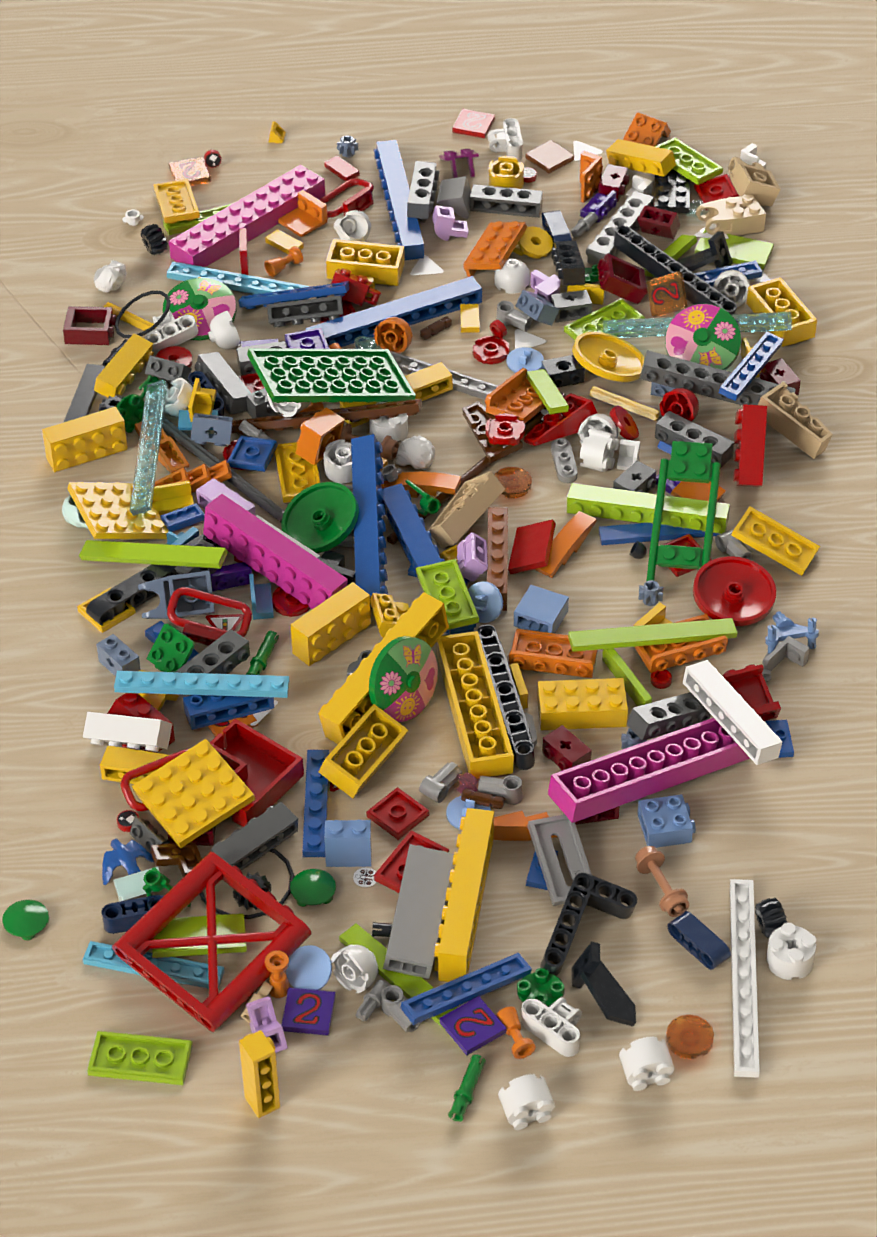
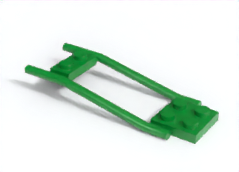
[646,441,721,581]

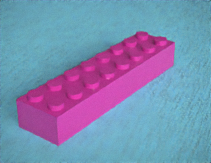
[203,494,348,609]

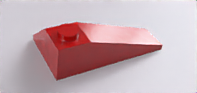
[523,393,598,446]

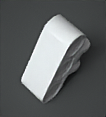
[487,118,523,161]
[145,310,198,355]
[521,997,582,1057]

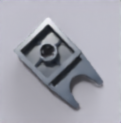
[138,571,215,619]

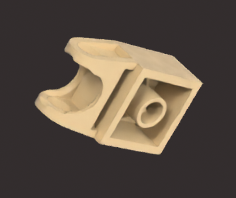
[728,157,781,207]
[696,194,766,236]

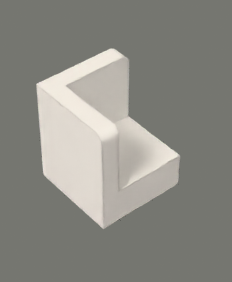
[740,144,766,168]
[625,175,653,198]
[617,439,640,470]

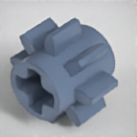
[337,135,358,157]
[638,580,664,606]
[621,728,647,749]

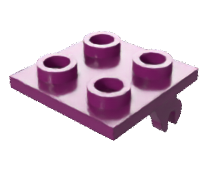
[439,148,479,178]

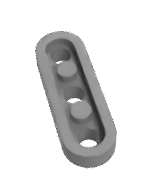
[551,438,578,483]

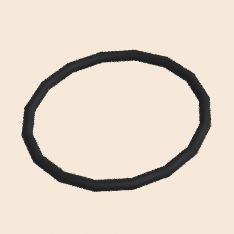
[115,290,171,339]

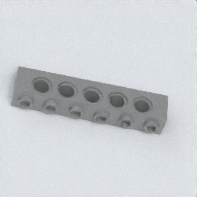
[586,191,654,265]

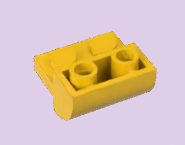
[370,593,409,638]

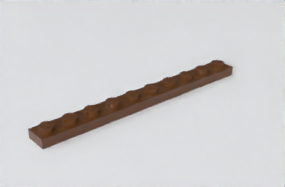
[232,399,423,435]

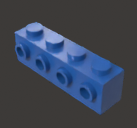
[183,695,274,730]

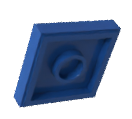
[227,436,278,472]

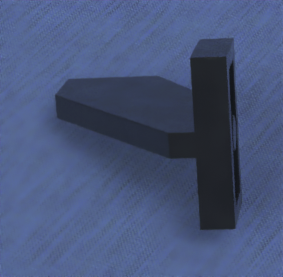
[677,232,733,272]
[571,941,636,1027]

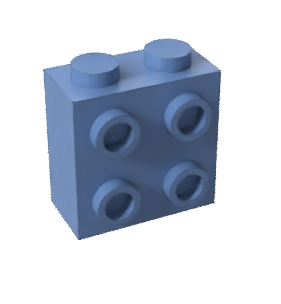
[514,585,569,633]
[637,794,696,848]
[324,820,372,867]

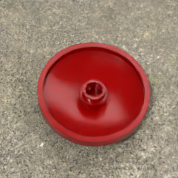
[693,556,776,626]

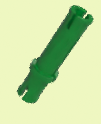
[246,631,279,675]
[448,1054,486,1122]

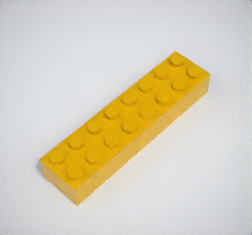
[318,592,449,744]
[436,631,514,780]
[434,808,494,982]

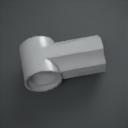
[496,301,533,331]
[715,529,753,560]
[419,762,462,803]
[478,775,523,805]
[382,985,422,1033]

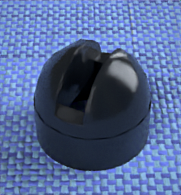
[629,541,647,559]

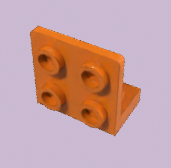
[623,112,671,147]
[580,151,603,203]
[278,190,327,237]

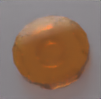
[494,467,532,498]
[666,1014,714,1059]

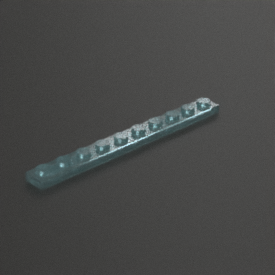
[603,312,792,338]
[130,379,167,516]

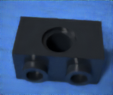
[541,355,585,388]

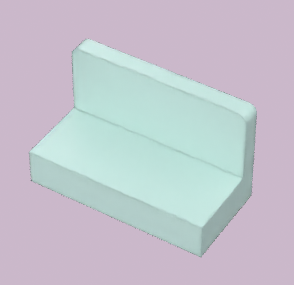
[113,867,159,902]

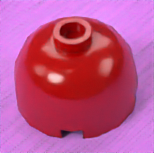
[659,388,699,422]

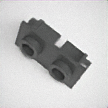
[129,816,170,853]

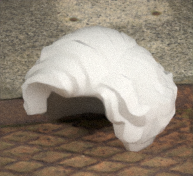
[334,210,371,242]
[94,260,127,293]
[395,435,435,470]

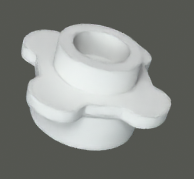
[122,209,144,226]

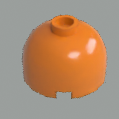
[374,317,413,354]

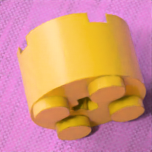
[489,156,524,189]

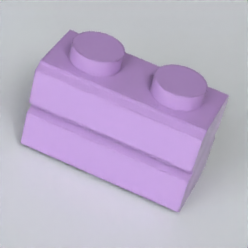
[457,532,488,582]

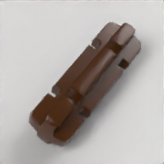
[420,316,452,340]
[461,788,505,810]

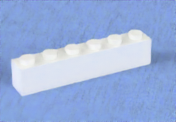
[683,660,782,765]

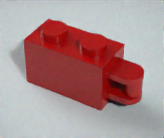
[331,268,381,306]

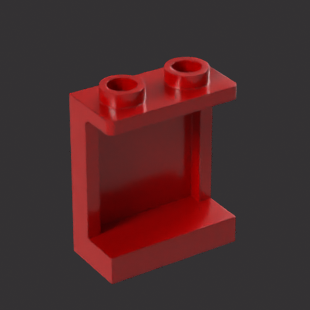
[722,664,781,721]

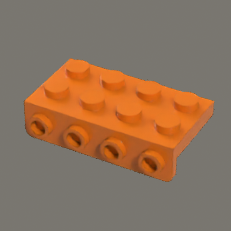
[464,221,527,277]
[485,368,560,424]
[634,614,728,673]
[509,629,598,678]

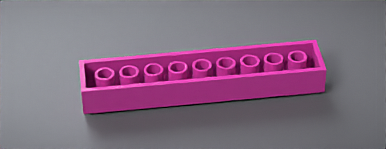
[169,165,325,267]
[548,718,750,823]

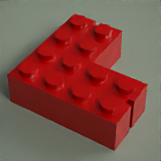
[733,404,767,487]
[209,719,304,827]

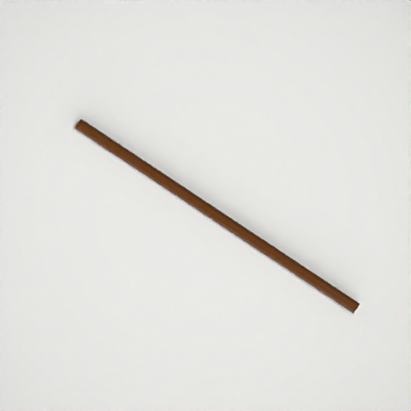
[387,393,567,545]

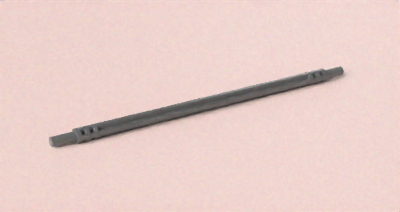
[145,404,285,522]

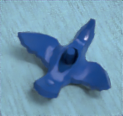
[102,838,154,885]

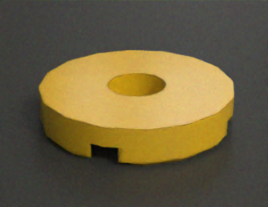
[518,226,553,259]

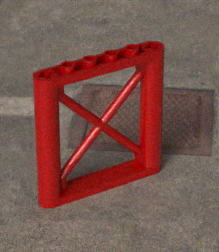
[112,852,312,1032]

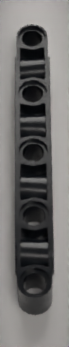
[86,534,222,626]
[477,625,535,770]

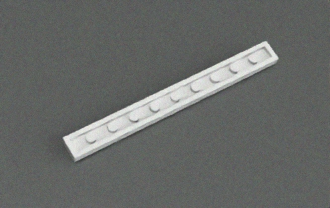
[730,879,760,1078]

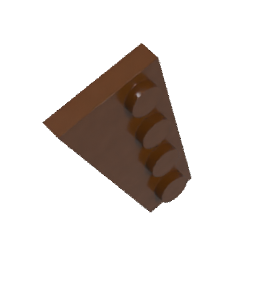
[462,401,523,463]

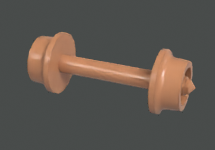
[340,424,399,460]
[635,846,689,917]

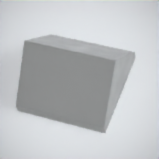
[437,176,471,219]

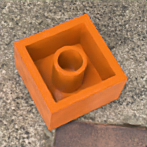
[296,407,345,465]

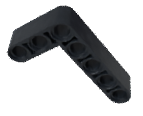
[540,872,637,976]

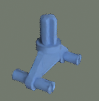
[765,611,819,654]

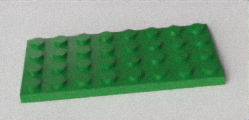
[247,348,416,403]

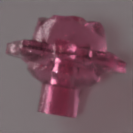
[456,772,479,794]

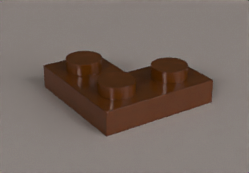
[151,842,202,877]

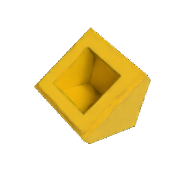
[269,121,286,143]

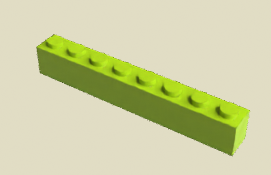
[567,483,730,534]

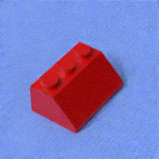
[107,693,175,753]

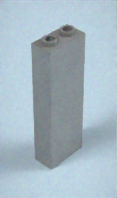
[383,844,454,979]

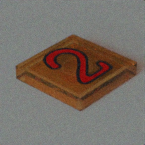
[169,157,211,186]
[646,271,688,317]

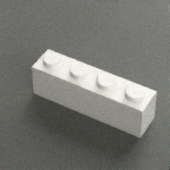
[83,712,172,752]

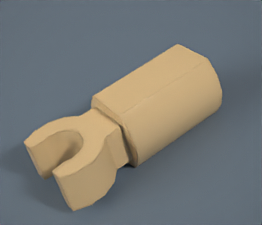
[241,981,273,1023]

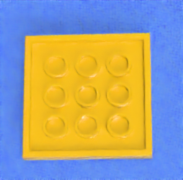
[67,482,169,539]
[132,739,256,848]

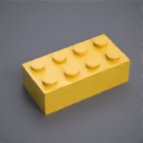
[326,239,405,286]
[747,277,817,347]
[42,407,128,473]
[290,582,371,666]
[537,678,628,731]
[318,704,408,798]

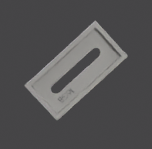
[527,814,592,906]

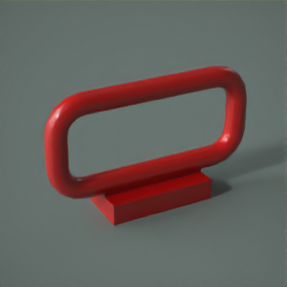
[319,178,374,218]
[167,587,252,646]
[120,749,189,812]

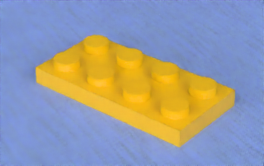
[153,179,200,224]
[274,442,320,503]
[731,506,820,576]

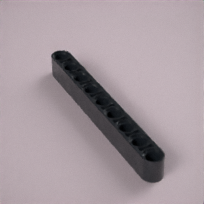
[613,225,737,318]

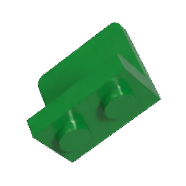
[146,624,195,672]

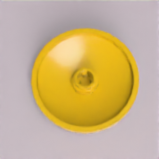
[572,332,645,382]

